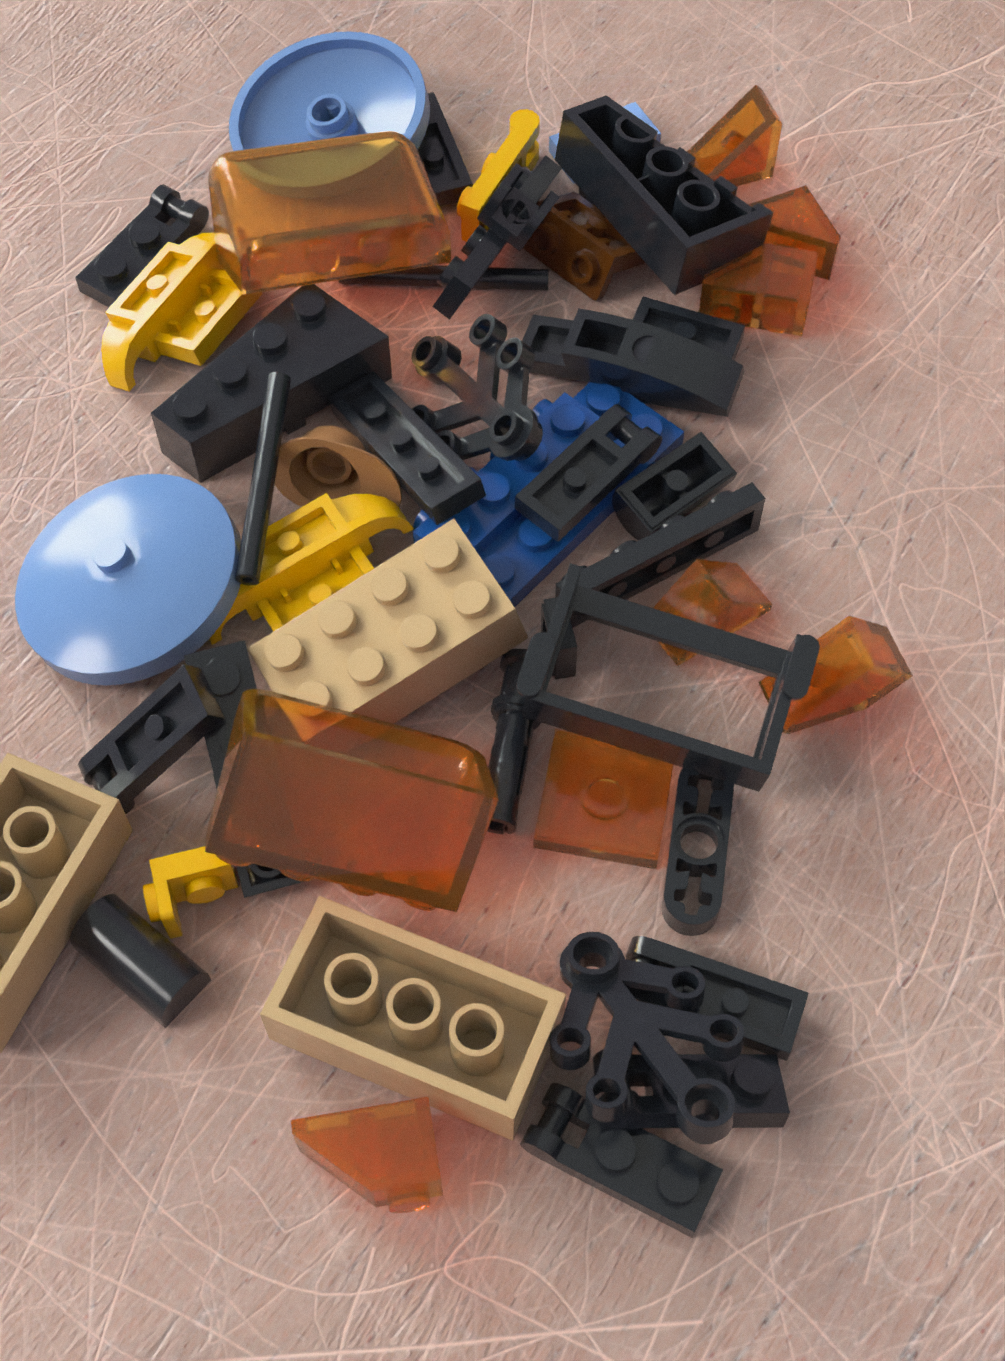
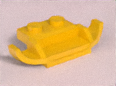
[101,233,263,392]
[209,493,414,645]

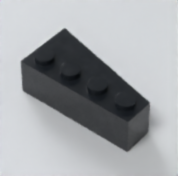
[555,95,774,295]
[151,280,392,483]

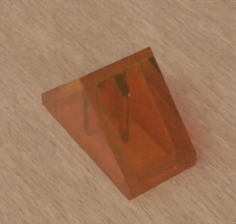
[687,85,782,187]
[748,185,841,280]
[653,559,772,666]

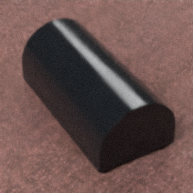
[612,432,737,540]
[70,894,211,1028]

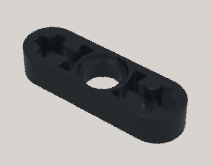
[662,768,734,936]

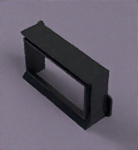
[516,563,820,792]

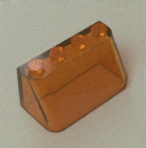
[208,131,452,295]
[205,689,499,912]

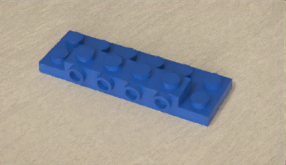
[413,382,684,607]

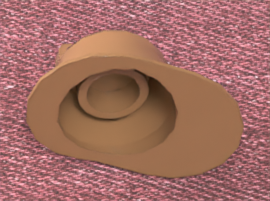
[275,425,402,507]

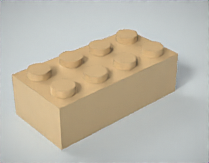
[247,519,528,767]
[0,752,133,1053]
[260,896,566,1141]

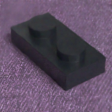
[632,296,745,360]

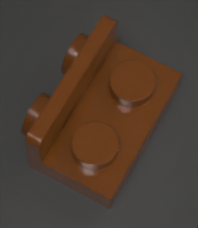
[523,192,645,301]

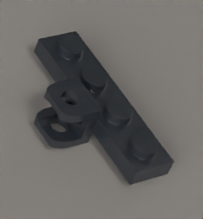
[432,155,562,320]

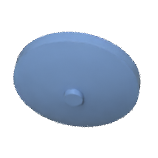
[229,31,430,205]
[15,474,241,686]

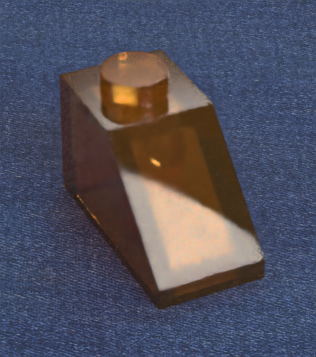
[758,615,913,734]
[291,1097,443,1213]

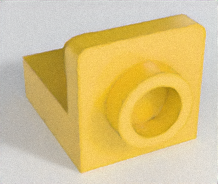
[143,841,239,939]

